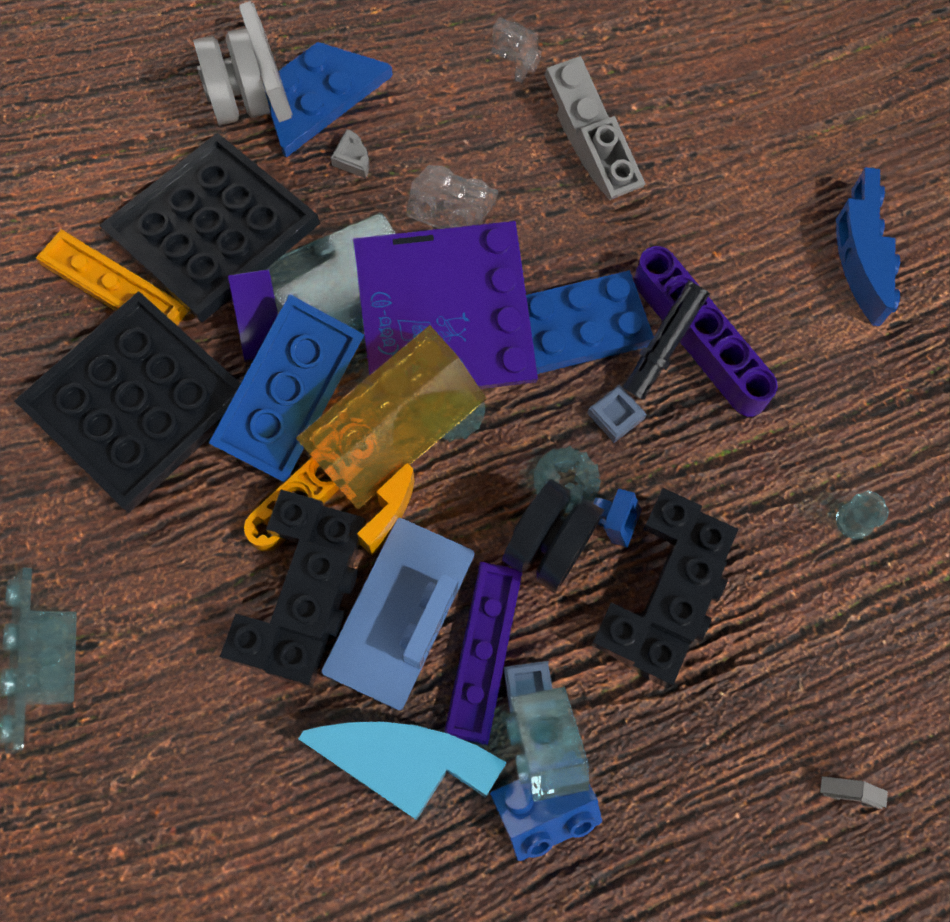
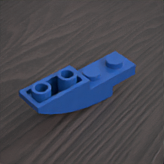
[836,167,900,326]

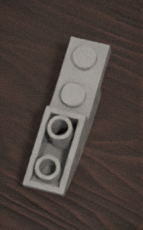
[545,56,645,200]

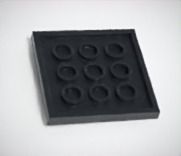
[99,133,321,323]
[14,291,241,513]

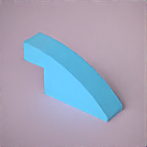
[298,722,507,820]

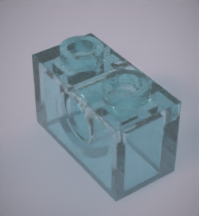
[505,687,589,802]

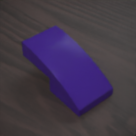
[228,269,278,362]

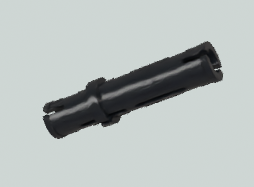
[622,280,711,400]

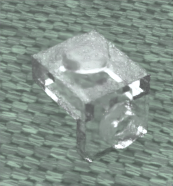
[492,17,541,83]

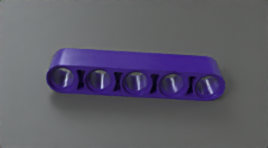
[634,246,778,417]

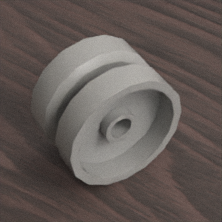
[193,27,270,126]

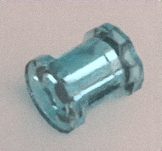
[836,491,889,539]

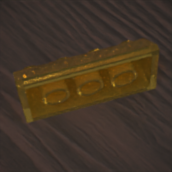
[296,325,486,509]

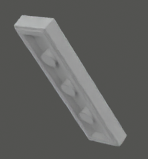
[239,1,293,123]

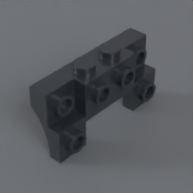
[591,488,739,689]
[220,489,367,689]

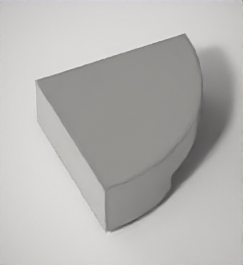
[331,129,369,178]
[820,776,888,809]

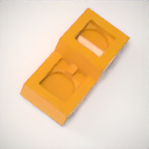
[357,463,415,556]

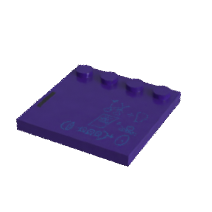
[353,221,538,402]

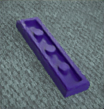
[444,562,522,746]

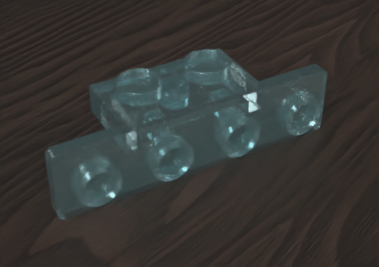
[0,567,77,755]

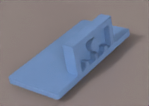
[322,518,475,711]

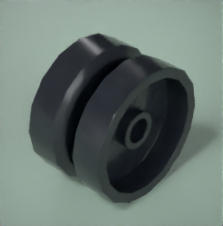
[502,479,605,593]

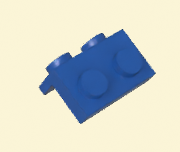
[490,755,602,861]

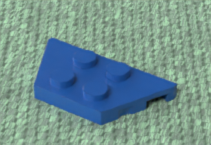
[263,42,392,158]

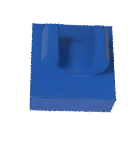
[594,489,642,548]

